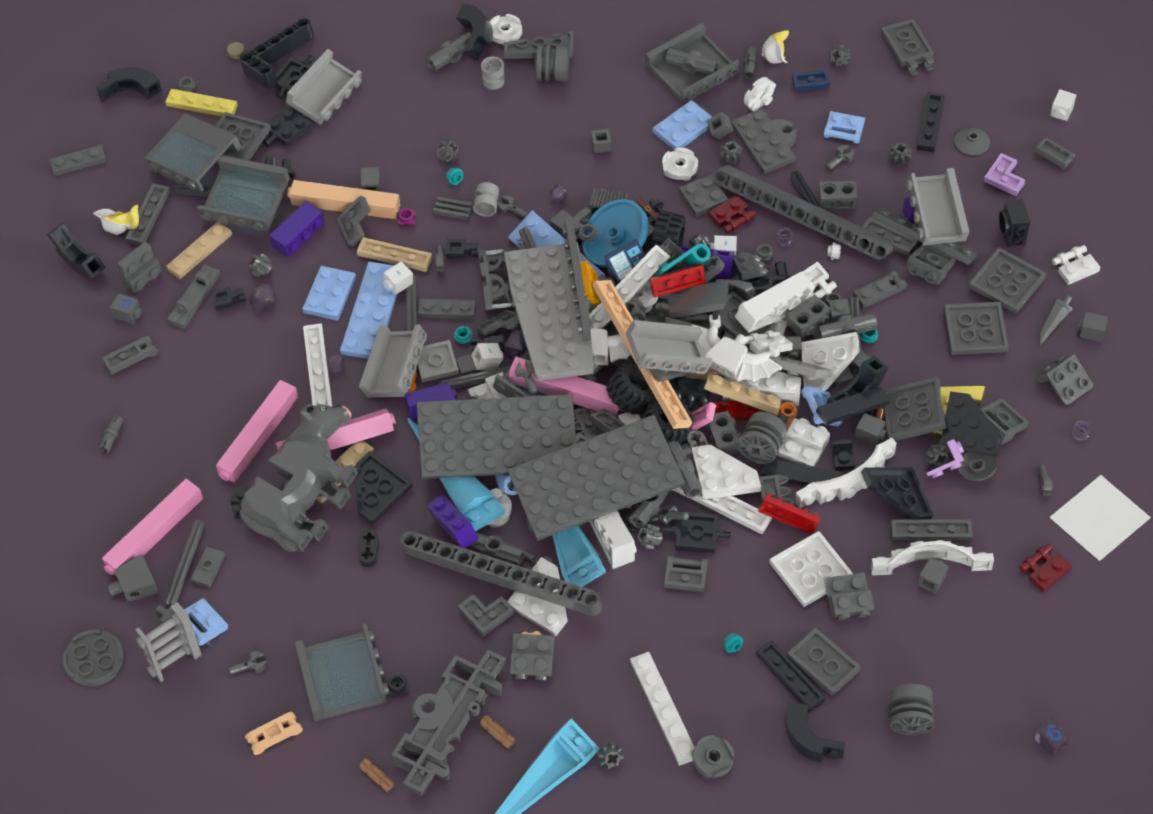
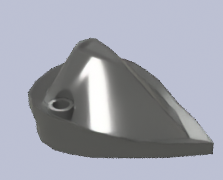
[715,279,756,301]

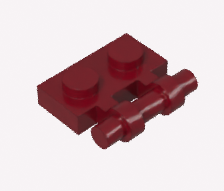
[708,195,756,233]
[1019,544,1072,592]

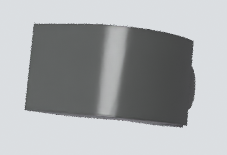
[550,207,591,236]

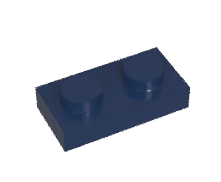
[792,70,830,92]

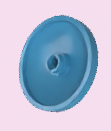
[582,199,649,268]

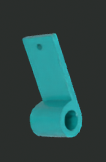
[654,244,711,277]

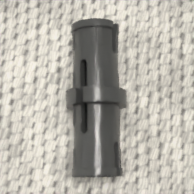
[743,46,758,79]
[98,415,124,454]

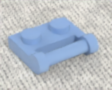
[824,111,865,144]
[801,387,843,427]
[184,598,228,646]

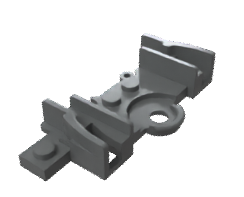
[391,650,506,796]

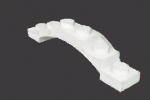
[795,438,897,508]
[871,540,994,575]

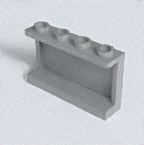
[286,49,362,125]
[906,168,969,246]
[626,320,713,374]
[359,324,427,398]

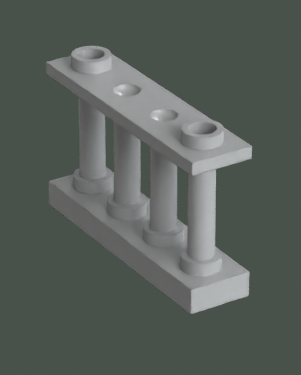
[135,602,202,682]

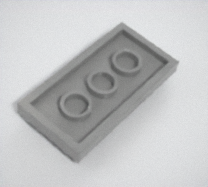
[749,351,833,380]

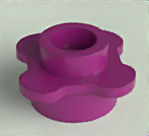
[397,208,416,225]

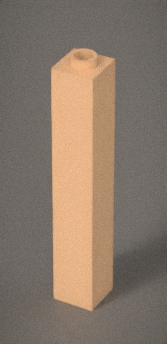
[288,180,400,219]

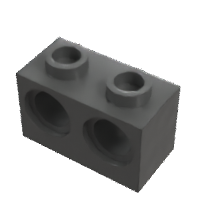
[818,181,857,210]
[787,294,830,339]
[706,411,741,455]

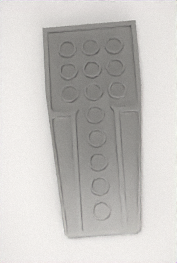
[504,242,594,381]

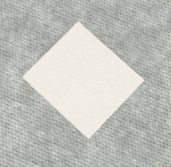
[1050,475,1151,561]

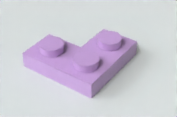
[984,153,1025,196]

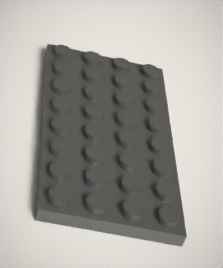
[417,394,576,479]
[508,415,685,541]

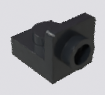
[832,439,855,471]

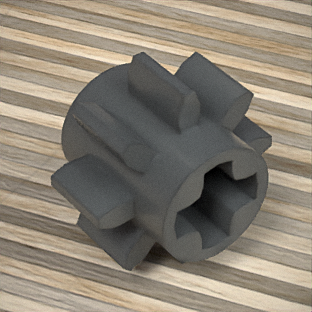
[829,44,852,66]
[436,139,458,163]
[720,141,742,163]
[889,143,912,165]
[688,234,711,247]
[248,253,272,277]
[625,299,647,321]
[926,443,951,468]
[638,524,662,550]
[596,741,624,769]

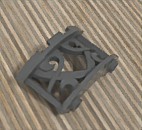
[477,243,525,310]

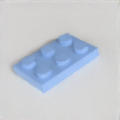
[653,100,713,150]
[302,266,356,321]

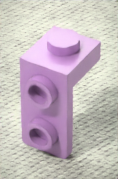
[926,439,964,478]

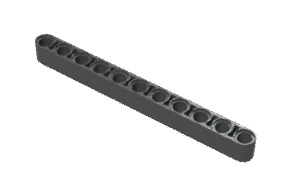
[712,165,894,260]
[401,531,602,616]

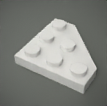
[801,332,859,391]
[691,445,761,500]
[507,557,568,636]

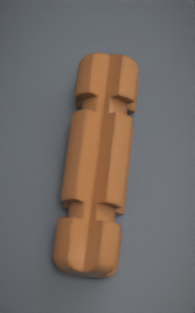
[480,715,515,748]
[360,758,394,792]

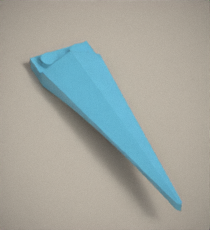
[408,418,506,531]
[552,525,606,587]
[495,719,600,814]

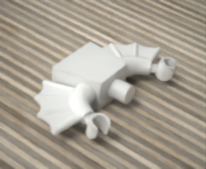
[692,315,782,382]
[590,322,631,366]

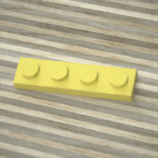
[165,89,238,117]

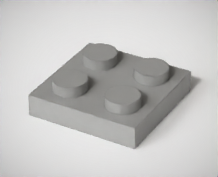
[417,340,459,383]

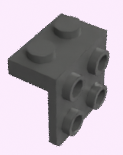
[1036,354,1093,405]

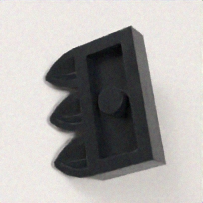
[673,377,712,407]

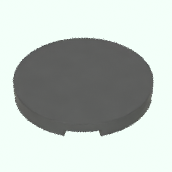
[62,629,125,687]

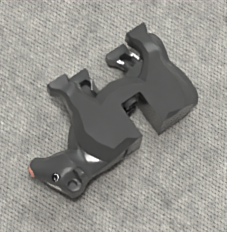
[240,404,358,552]

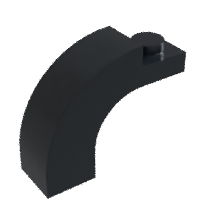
[456,3,493,60]
[96,67,162,102]
[47,223,106,279]
[826,356,889,404]
[785,702,845,763]

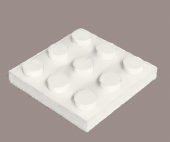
[769,531,853,607]

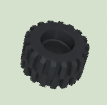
[651,210,686,249]
[606,363,656,415]
[643,399,694,445]

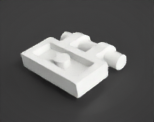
[1052,245,1100,285]
[803,262,837,298]
[745,330,793,354]

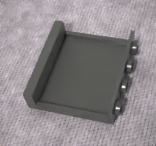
[646,23,739,104]

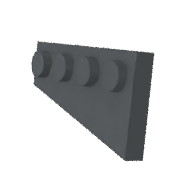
[504,31,574,59]

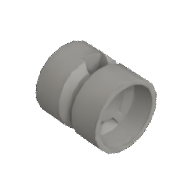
[481,56,505,90]
[473,182,499,217]

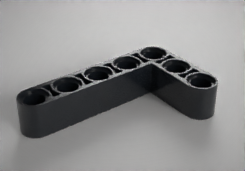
[239,18,314,88]

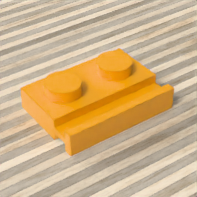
[580,260,601,306]

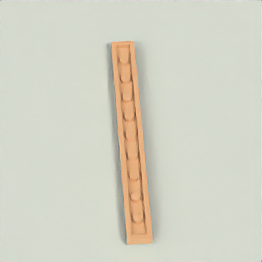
[593,280,692,429]

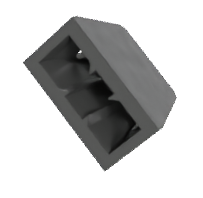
[107,554,159,601]

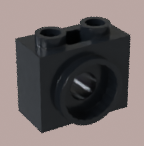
[999,199,1030,247]

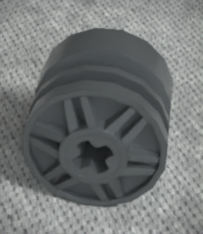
[535,44,569,82]
[737,412,787,464]
[889,684,934,735]

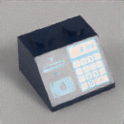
[604,239,646,285]

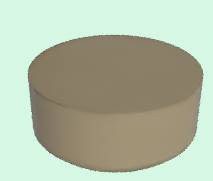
[227,42,245,59]

